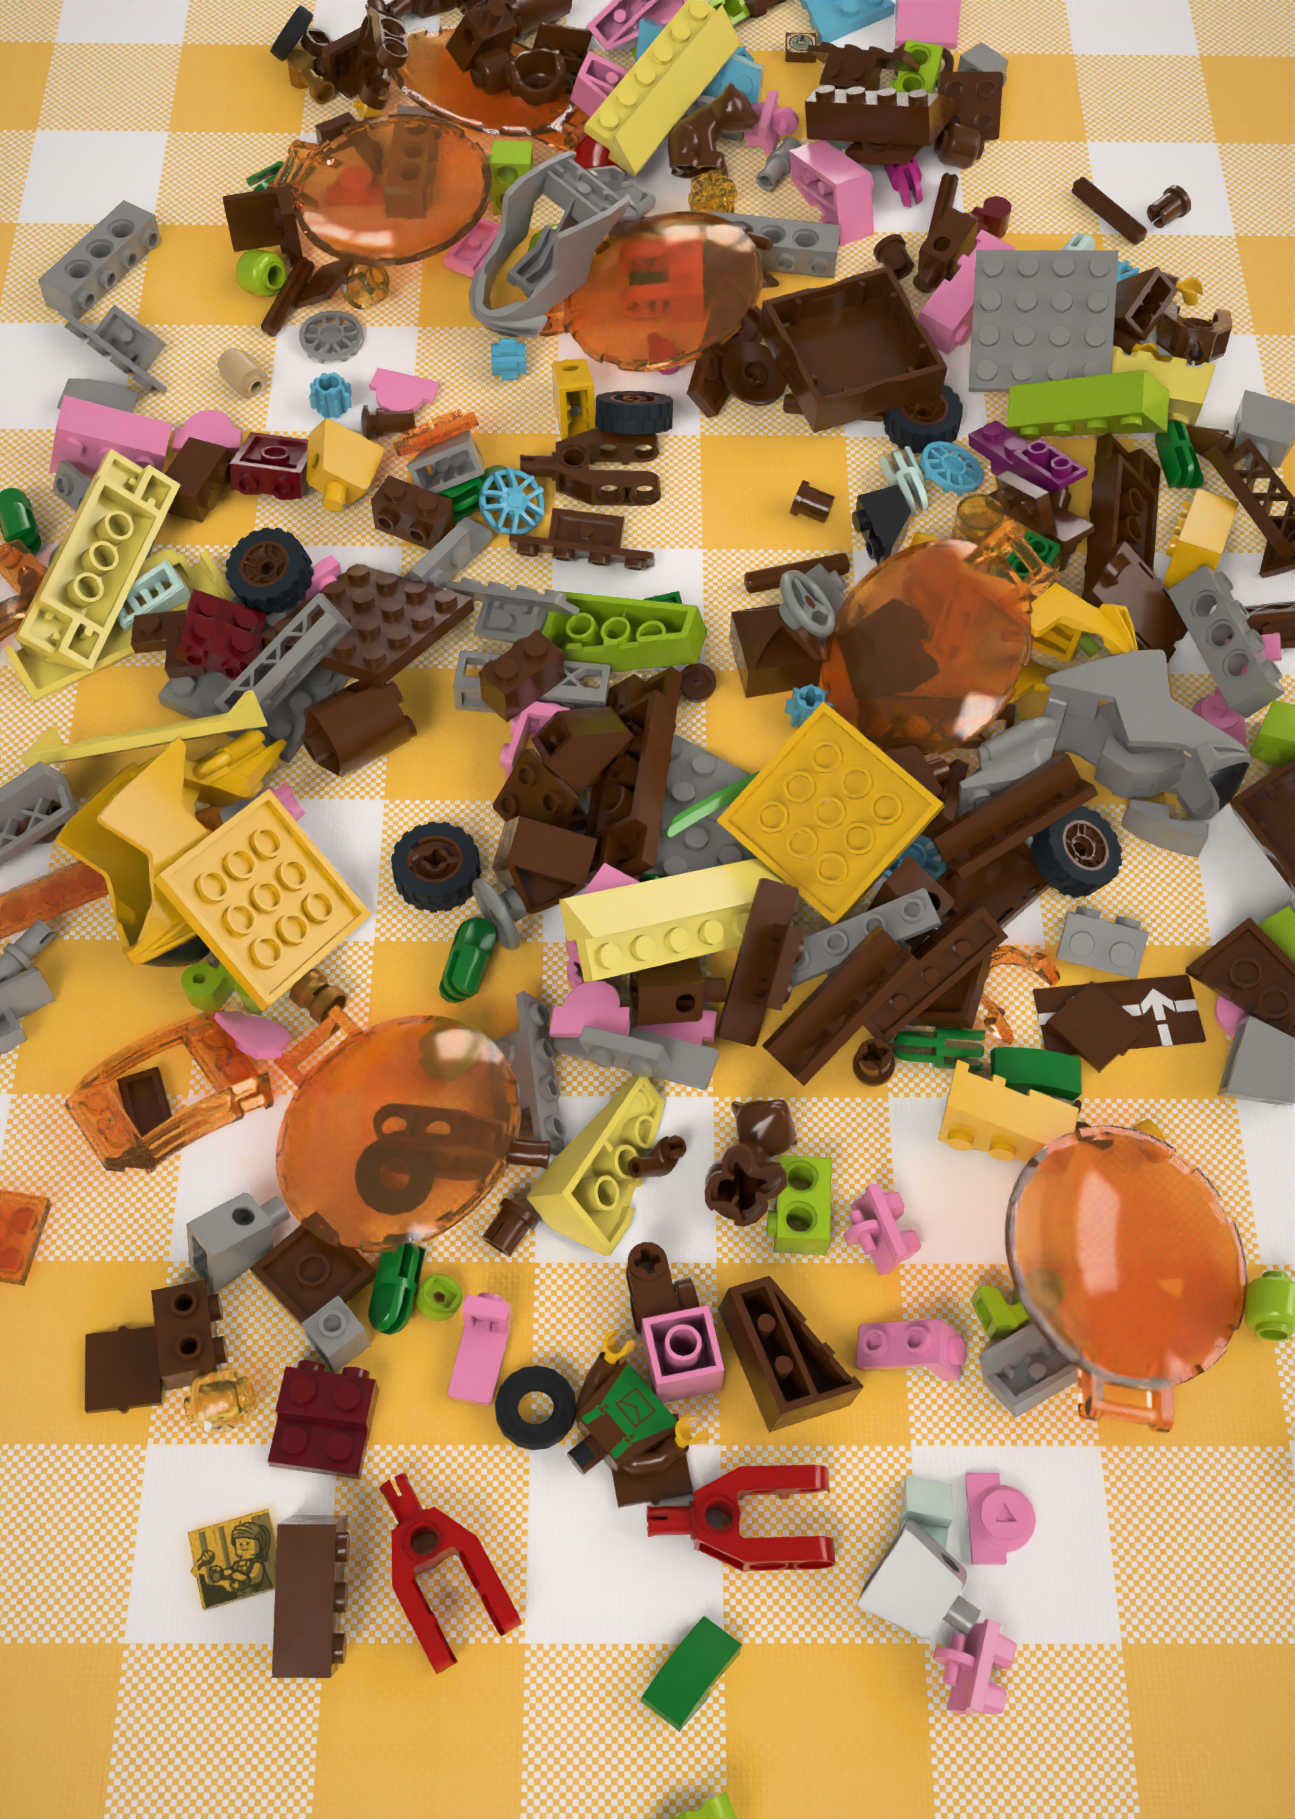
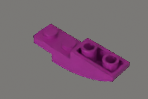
[968,420,1088,492]

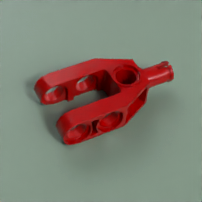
[646,1465,836,1572]
[379,1473,522,1675]

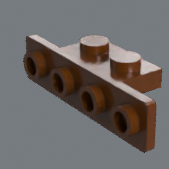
[807,42,920,91]
[985,470,1095,548]
[509,508,656,571]
[716,878,804,1047]

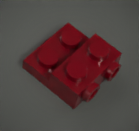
[230,432,309,500]
[173,589,266,680]
[267,1360,379,1480]

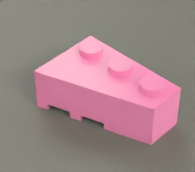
[586,0,687,51]
[570,51,647,165]
[789,140,874,246]
[918,229,1015,355]
[49,395,172,475]

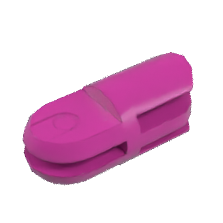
[884,156,923,207]

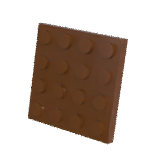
[261,563,474,687]

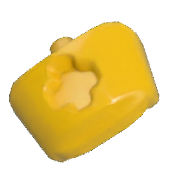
[353,97,383,118]

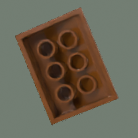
[805,85,960,146]

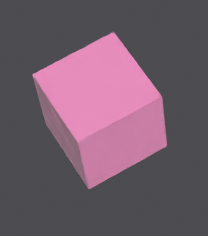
[641,1305,725,1403]

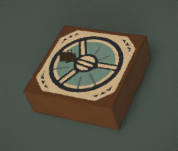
[785,32,816,63]

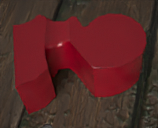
[964,196,1012,243]

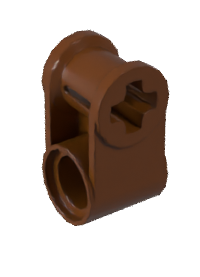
[626,1242,681,1335]

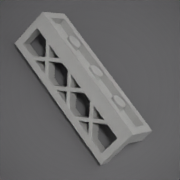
[214,593,353,735]
[453,650,611,713]
[0,761,78,865]

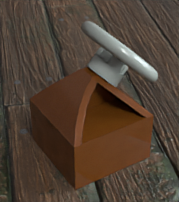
[729,570,835,698]
[472,816,598,951]

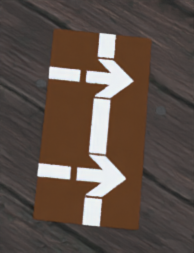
[1033,975,1206,1055]

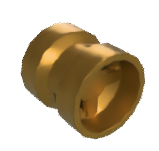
[289,968,348,1026]

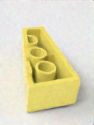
[1112,346,1216,427]

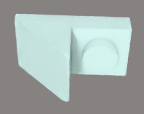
[898,1476,954,1550]

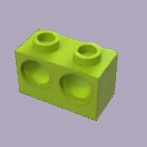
[889,39,943,94]
[485,140,533,216]
[766,1155,832,1256]

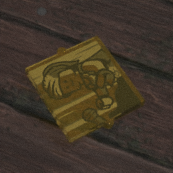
[188,1508,277,1611]

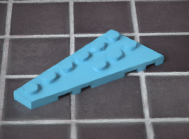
[799,0,895,45]

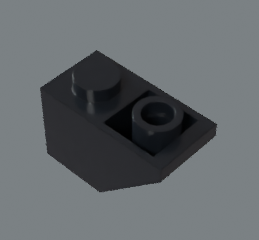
[852,485,911,572]

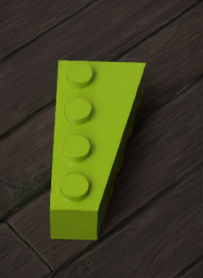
[1007,369,1169,440]
[542,591,708,672]

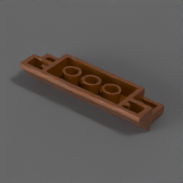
[1081,432,1161,604]
[584,666,682,884]

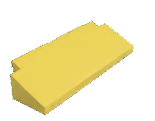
[4,549,234,703]
[20,690,268,767]

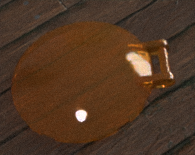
[388,26,591,153]
[265,114,492,266]
[539,211,763,372]
[822,520,1058,755]
[273,1004,521,1253]
[1005,1125,1248,1433]

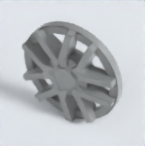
[299,311,364,364]

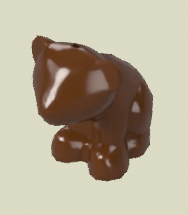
[667,83,759,181]
[704,1099,798,1227]

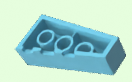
[635,17,764,104]

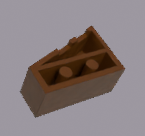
[718,1275,864,1433]
[272,1515,350,1678]

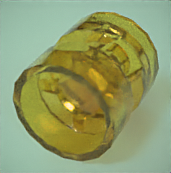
[950,494,1004,563]

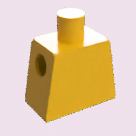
[551,359,596,440]
[306,418,385,512]

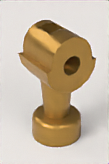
[287,50,335,105]

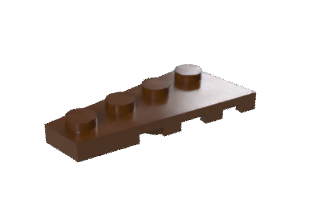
[686,273,763,418]
[1186,917,1295,1038]

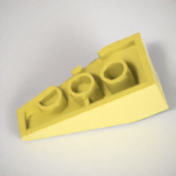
[526,1074,666,1256]

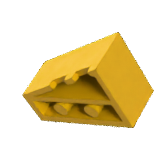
[1163,489,1239,590]
[938,1060,1079,1171]

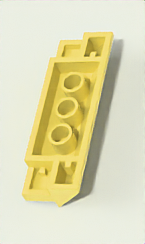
[584,0,741,177]
[14,449,181,671]
[559,858,792,982]

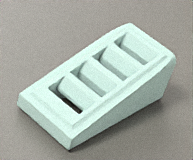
[116,559,191,632]

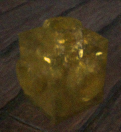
[688,168,737,219]

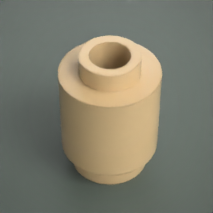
[217,348,267,398]

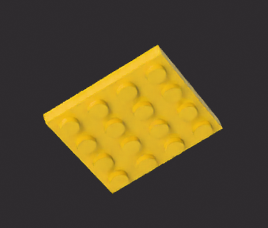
[716,701,945,925]
[153,789,372,1011]

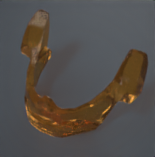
[980,945,1060,1045]

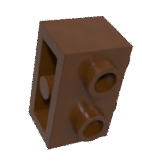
[165,437,231,523]
[371,475,455,550]
[479,629,564,722]
[151,1280,228,1390]

